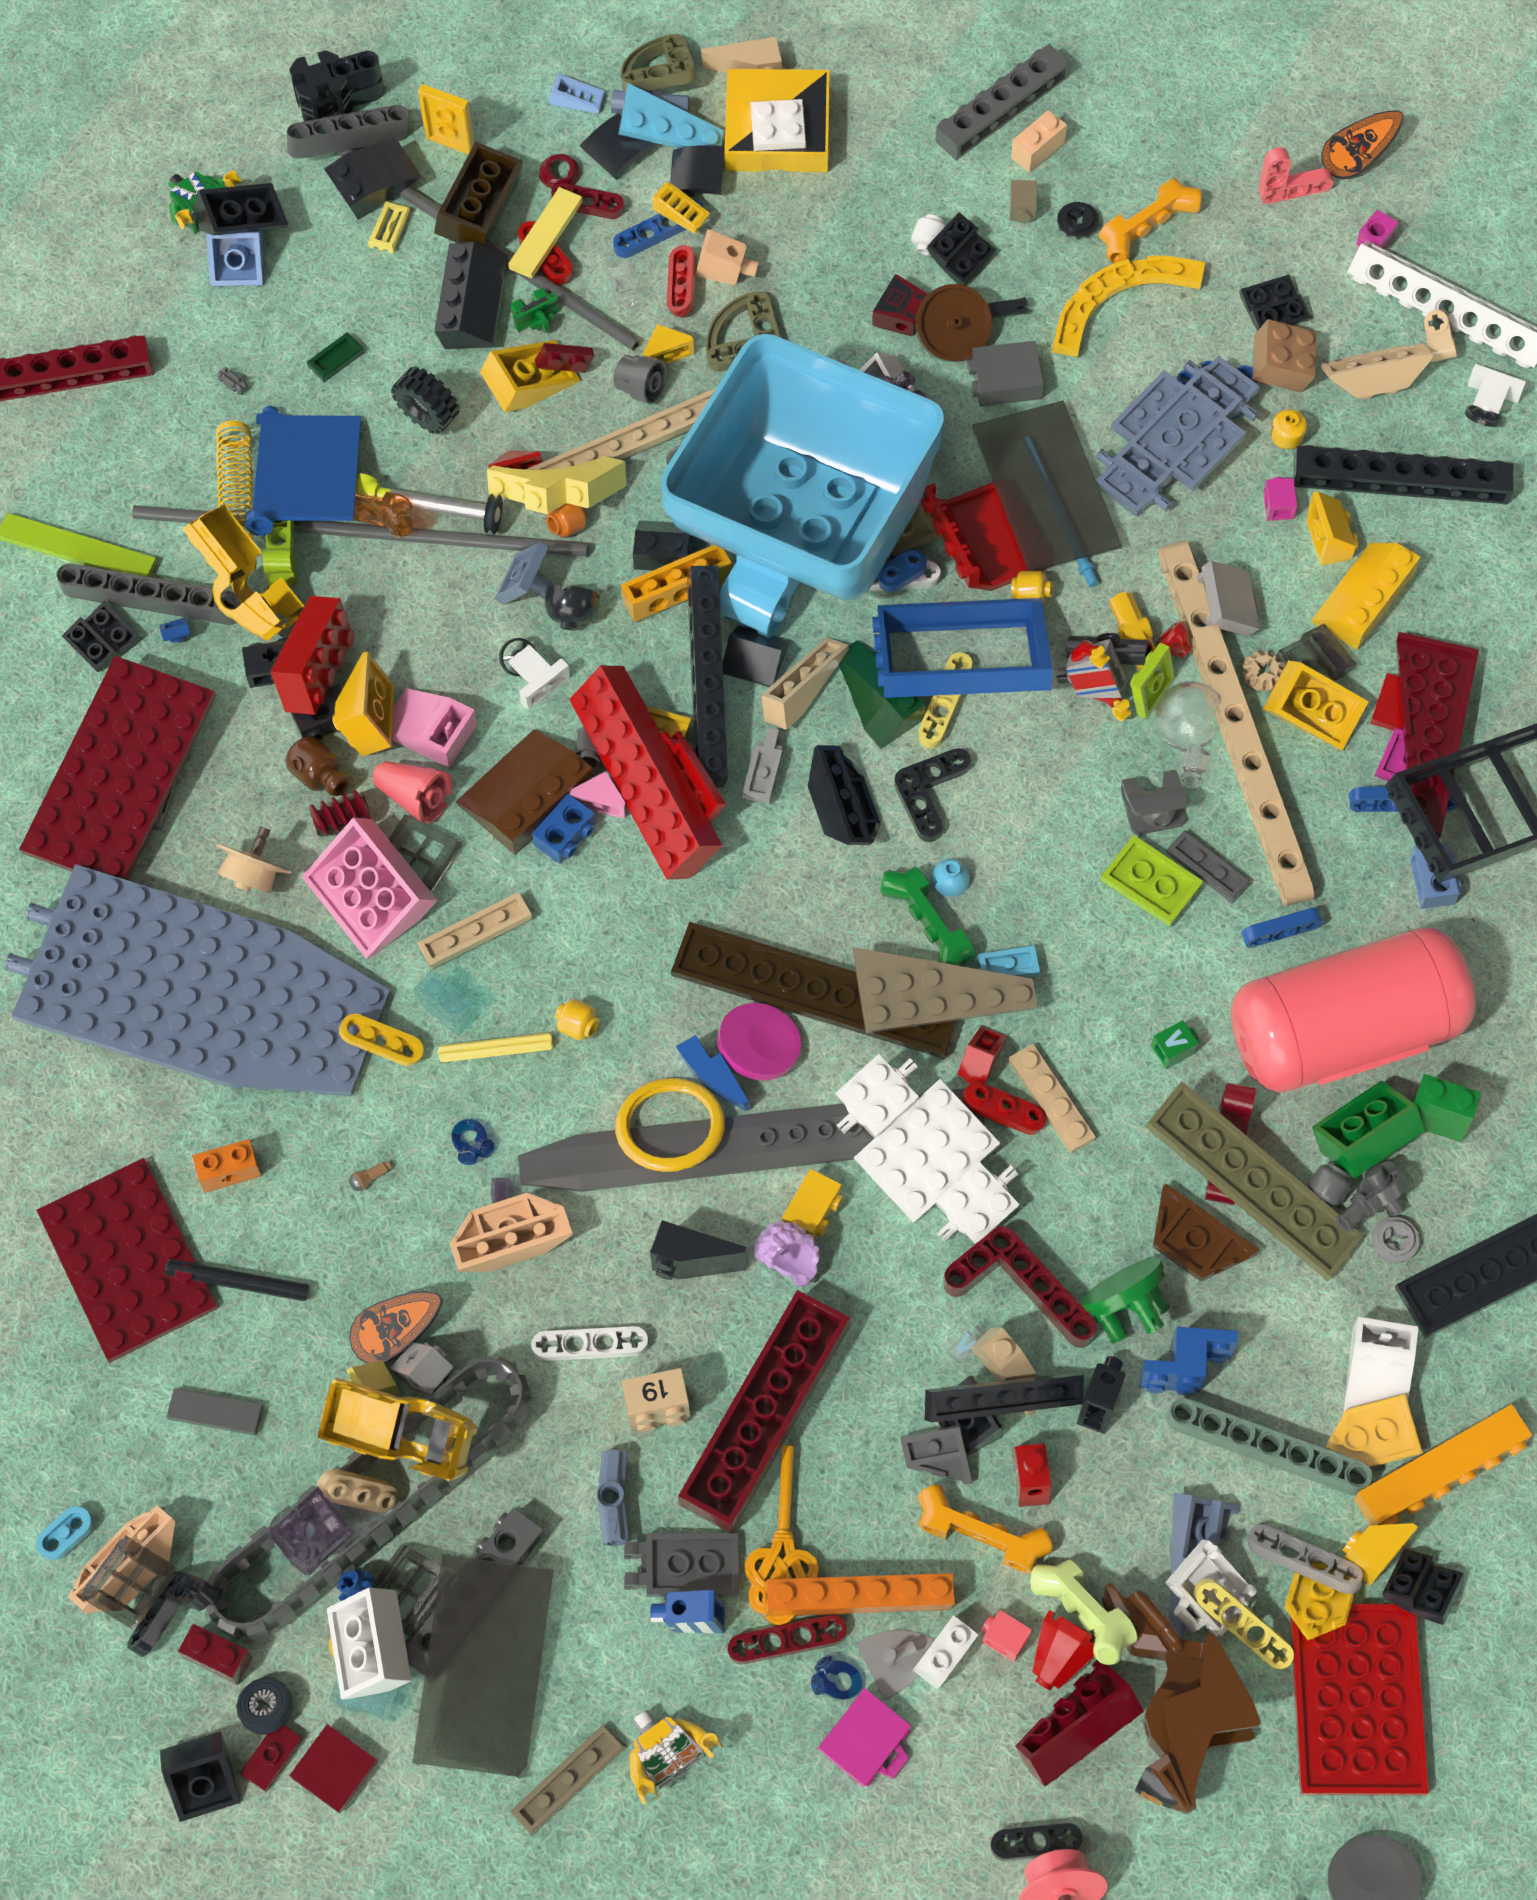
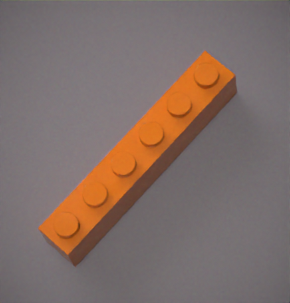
[764,1573,955,1617]

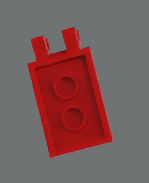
[662,731,726,824]

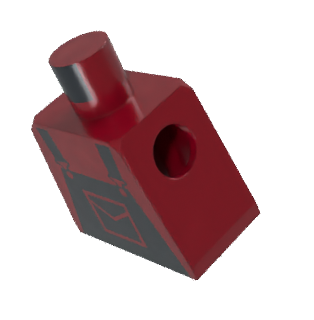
[872,274,928,336]

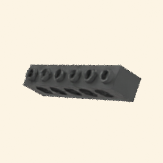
[936,44,1070,161]
[405,1508,544,1685]

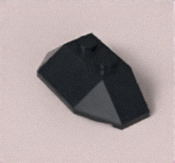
[808,745,881,845]

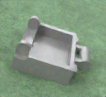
[1197,560,1262,636]

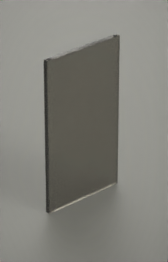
[972,400,1122,571]
[412,1554,554,1779]

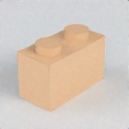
[1011,110,1067,173]

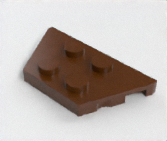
[1152,1183,1259,1282]

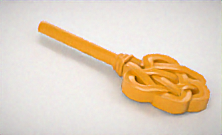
[745,1445,819,1626]

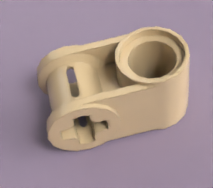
[1424,309,1457,363]

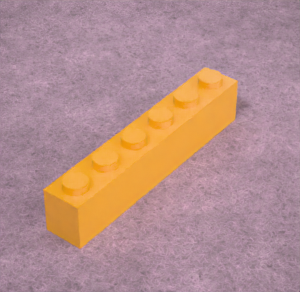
[1354,1404,1532,1525]

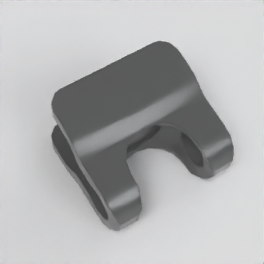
[1121,770,1188,835]

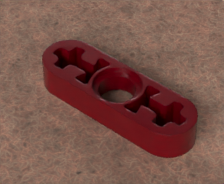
[551,183,624,219]

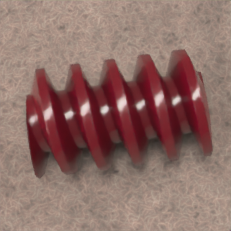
[309,790,372,837]

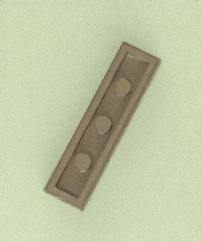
[510,1724,625,1836]

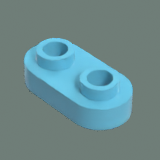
[36,1506,93,1561]

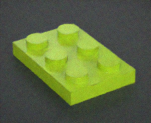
[1100,835,1203,927]

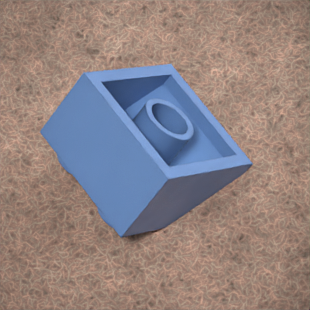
[206,231,265,286]

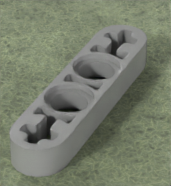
[1248,1524,1363,1594]

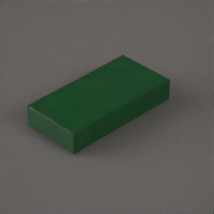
[307,332,365,383]

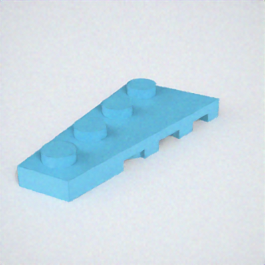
[618,83,724,148]

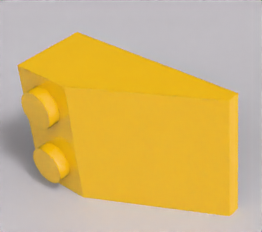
[480,340,580,412]
[333,651,395,757]
[1262,660,1369,751]

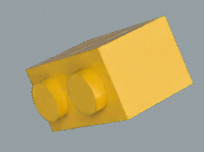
[782,1168,844,1240]

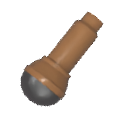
[349,1161,392,1191]

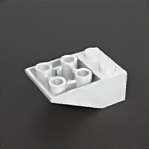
[1343,1317,1418,1413]

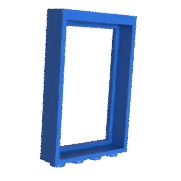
[872,598,1053,698]

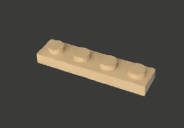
[417,892,532,970]
[1008,1044,1096,1154]

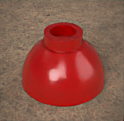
[1156,621,1193,658]

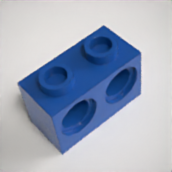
[532,794,596,864]

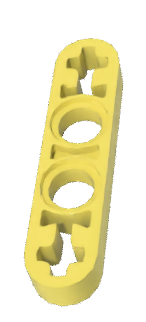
[918,652,972,749]
[1194,1578,1294,1669]

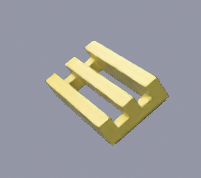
[368,202,411,254]

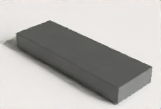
[1166,830,1251,903]
[166,1388,263,1436]

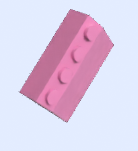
[302,818,437,959]

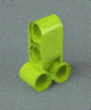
[262,520,297,587]

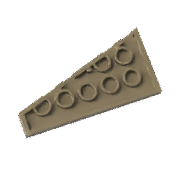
[852,947,1038,1034]

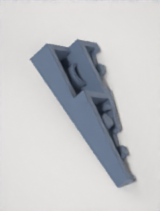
[1169,1493,1240,1639]

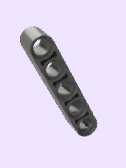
[287,105,409,158]

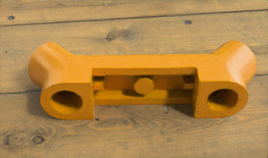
[1099,178,1202,263]
[917,1484,1053,1574]

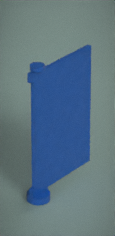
[246,406,361,536]

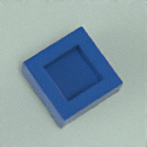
[159,617,190,643]

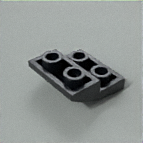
[579,113,654,180]
[670,145,725,198]
[926,212,997,285]
[1239,274,1310,331]
[62,601,142,672]
[1383,1549,1464,1625]

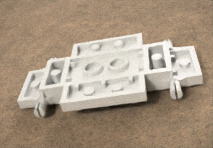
[836,1054,1020,1244]

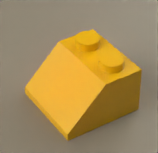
[1306,492,1358,566]
[1342,1523,1418,1586]

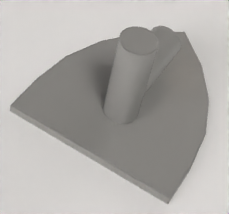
[856,1630,934,1700]

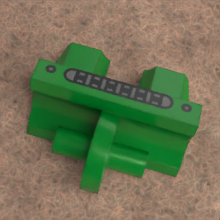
[510,288,559,333]

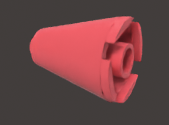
[373,761,452,824]

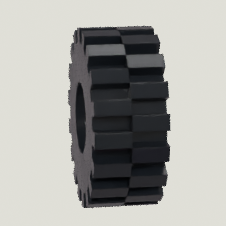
[391,366,460,434]

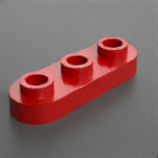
[518,221,573,284]
[667,245,697,317]
[961,1082,1046,1135]

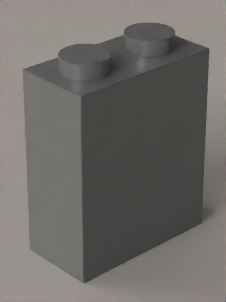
[967,341,1044,407]

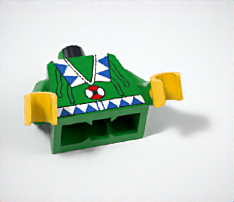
[168,171,243,235]

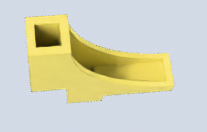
[487,456,626,514]

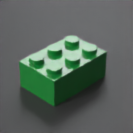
[1312,1080,1425,1178]

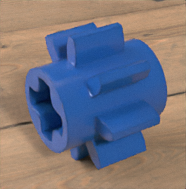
[337,1568,375,1601]

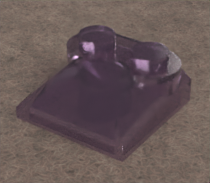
[269,1486,354,1575]

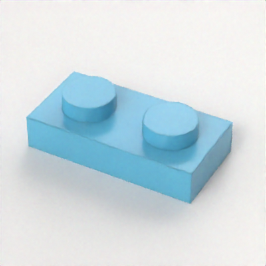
[978,945,1040,978]

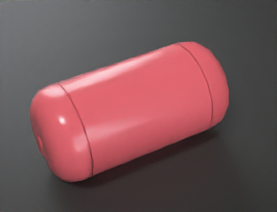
[1230,928,1476,1092]

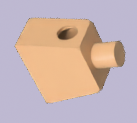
[696,229,758,285]

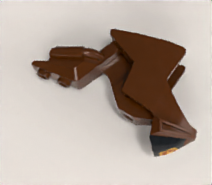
[1101,1583,1261,1814]

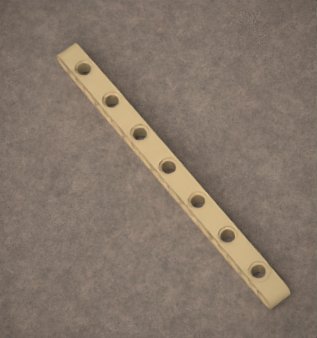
[1158,541,1314,906]

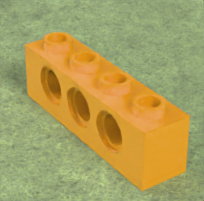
[621,545,732,623]

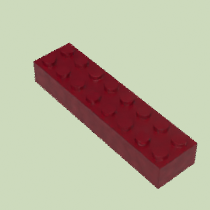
[678,1290,850,1533]

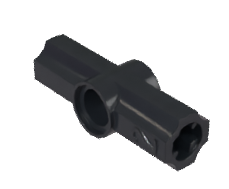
[1066,633,1153,665]

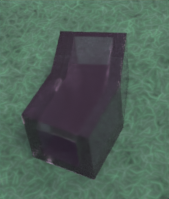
[491,1178,511,1203]

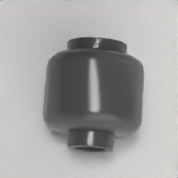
[1308,1162,1352,1206]

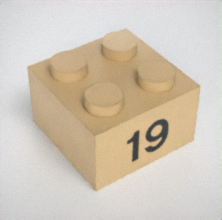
[621,1368,690,1433]

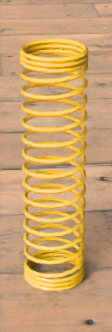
[216,420,254,539]

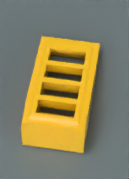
[652,181,710,234]

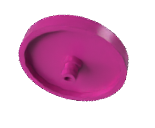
[717,1003,801,1080]

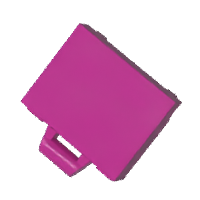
[817,1688,911,1788]

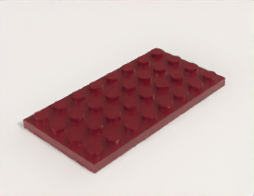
[19,656,217,880]

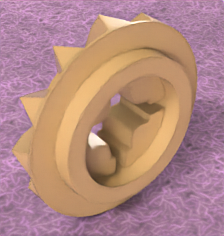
[1242,650,1285,692]

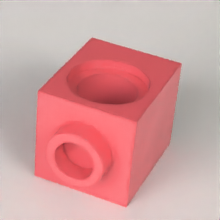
[981,1610,1032,1662]

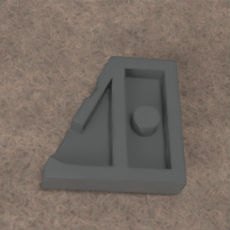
[900,1424,973,1484]

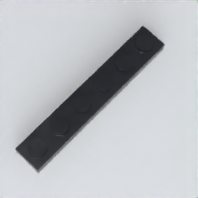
[924,1372,1084,1423]

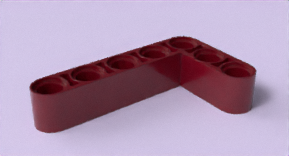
[943,1226,1096,1348]

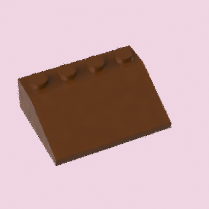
[455,729,593,855]

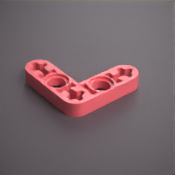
[1258,147,1334,204]

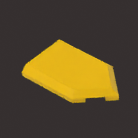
[1325,1394,1422,1467]
[1284,1561,1354,1640]

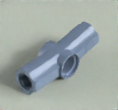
[596,1450,630,1547]

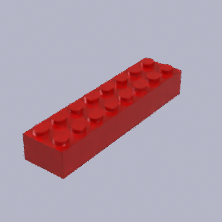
[569,665,723,880]

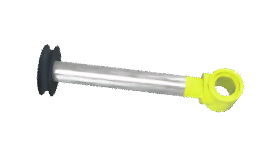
[354,473,503,535]

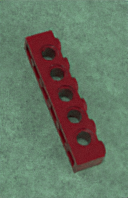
[0,335,153,402]

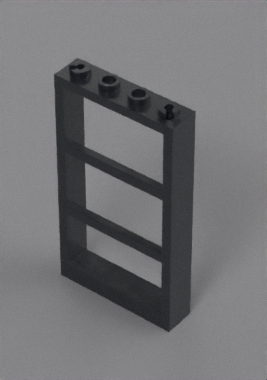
[1385,723,1537,883]

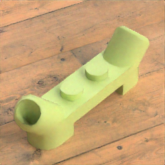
[1031,1560,1137,1665]

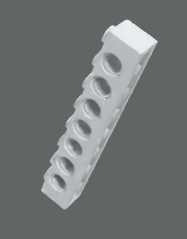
[1348,241,1537,369]

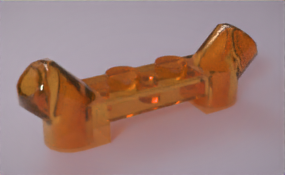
[354,492,413,538]

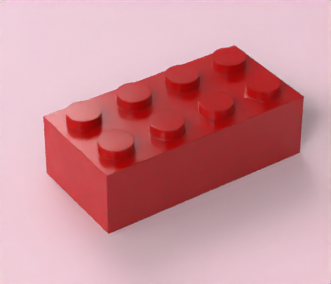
[270,596,355,715]

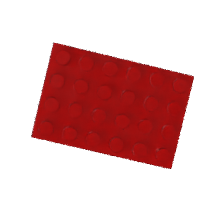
[1290,1604,1429,1796]

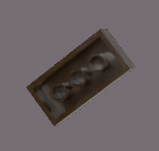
[434,141,523,247]

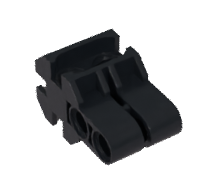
[289,50,385,122]

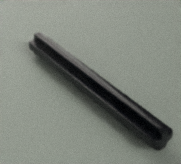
[165,1259,310,1302]

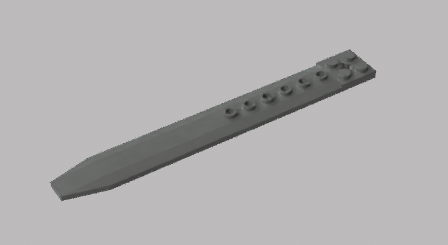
[518,1088,985,1192]

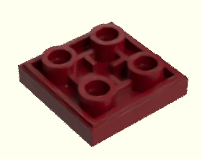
[289,1724,378,1814]

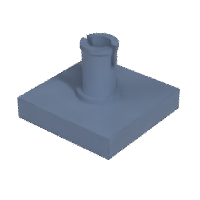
[494,542,553,605]

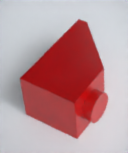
[957,1025,1008,1083]

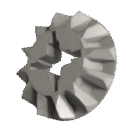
[1371,1217,1419,1263]

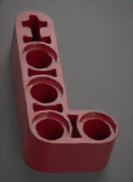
[1204,1082,1256,1205]

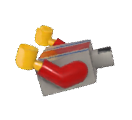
[1056,639,1132,721]

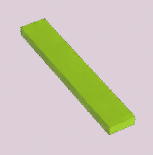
[0,513,157,577]

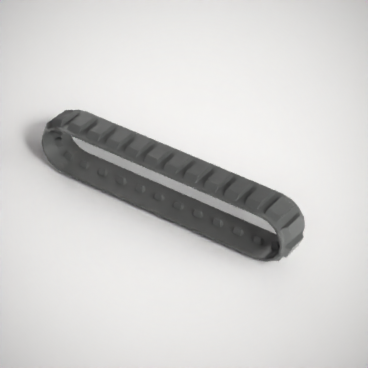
[206,1355,532,1642]

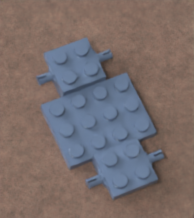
[1096,355,1260,517]

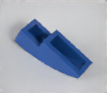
[676,1035,751,1111]

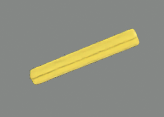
[438,1033,553,1062]

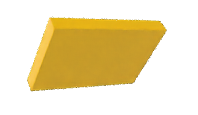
[418,84,475,155]

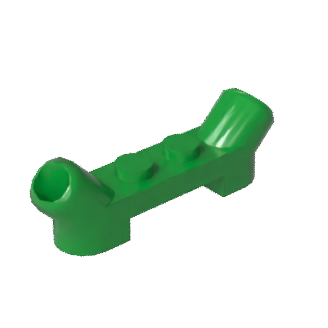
[880,866,975,966]

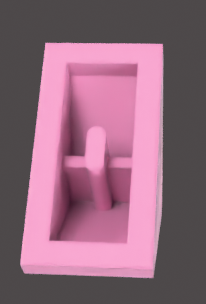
[569,771,626,819]

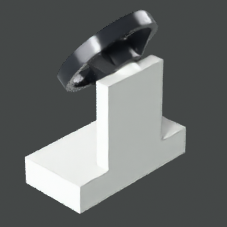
[1465,364,1526,427]
[499,638,570,710]

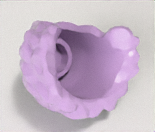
[754,1221,820,1287]

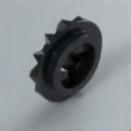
[1057,202,1099,240]

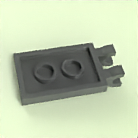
[624,1533,739,1597]

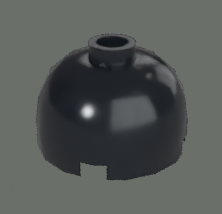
[545,585,600,631]

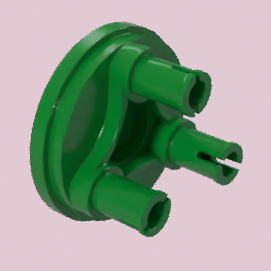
[1081,1258,1171,1344]

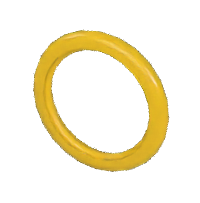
[615,1078,725,1172]

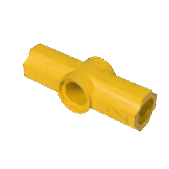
[1109,591,1156,672]

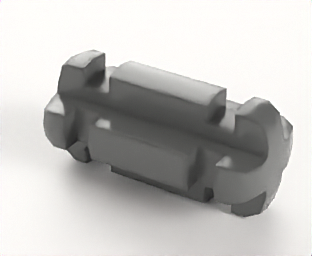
[217,367,248,395]

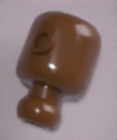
[285,736,350,796]

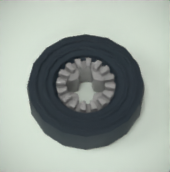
[236,1677,294,1734]

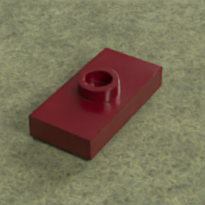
[239,1726,303,1792]

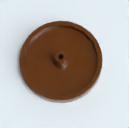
[915,284,992,362]

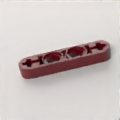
[728,1615,846,1665]

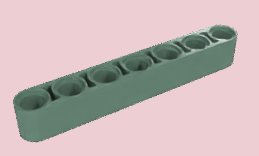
[1167,1398,1373,1496]

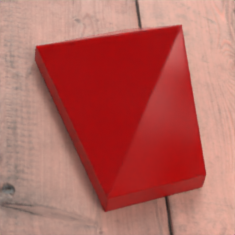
[488,450,542,470]

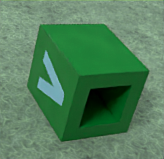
[1151,1020,1199,1069]

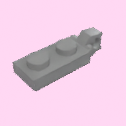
[742,728,783,804]

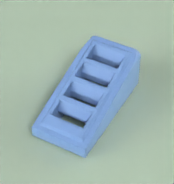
[548,74,606,113]

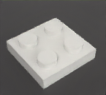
[751,99,805,151]

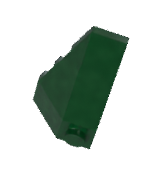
[838,640,926,749]

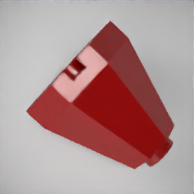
[1032,1609,1095,1691]

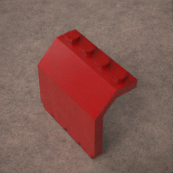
[921,479,1054,591]

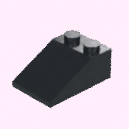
[324,137,422,220]
[650,1220,748,1280]

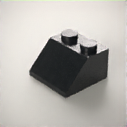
[633,520,692,571]
[160,1731,241,1822]

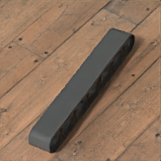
[56,564,240,625]

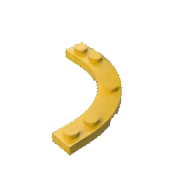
[1052,255,1205,357]

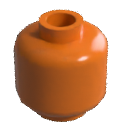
[546,503,587,538]

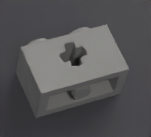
[389,1342,453,1395]

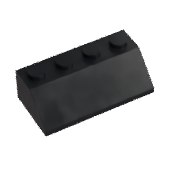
[434,242,508,349]

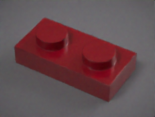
[535,343,595,373]

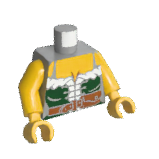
[629,1710,723,1804]

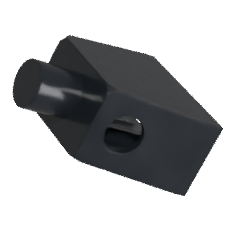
[1076,1356,1126,1434]

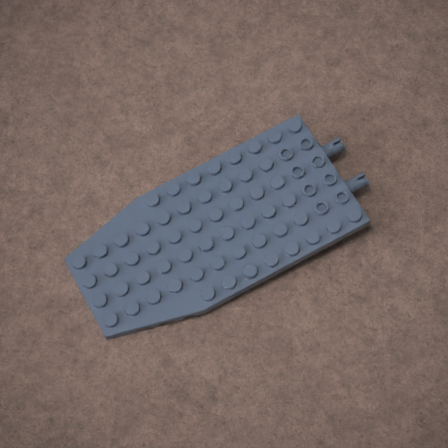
[4,864,390,1096]

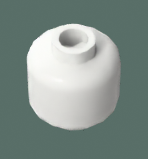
[911,214,946,256]

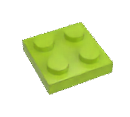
[1130,643,1175,719]

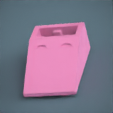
[392,688,477,768]

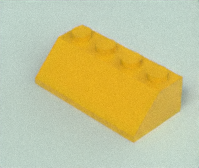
[1311,543,1420,650]

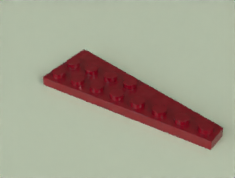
[1396,632,1479,839]

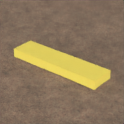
[509,187,582,279]

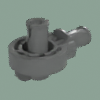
[1336,1161,1409,1232]

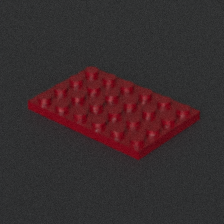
[36,1158,218,1363]

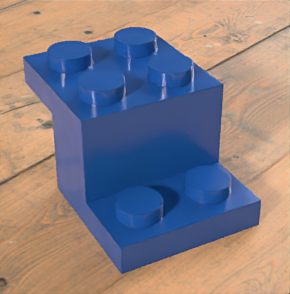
[1139,1327,1238,1396]

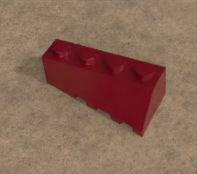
[1015,1660,1144,1787]

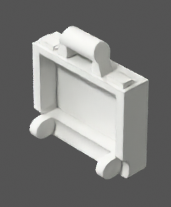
[1165,1540,1257,1637]

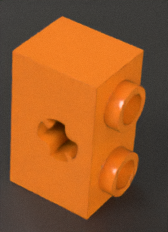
[192,1139,261,1193]

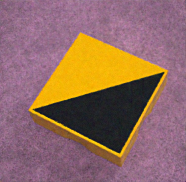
[725,69,829,172]

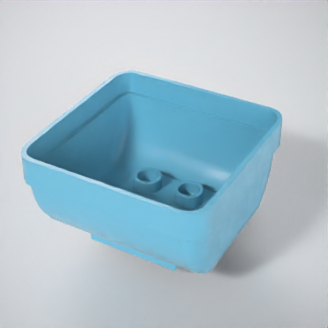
[661,334,944,638]

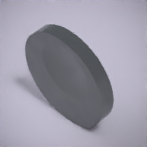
[1328,1835,1422,1900]

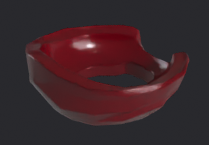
[539,153,581,189]

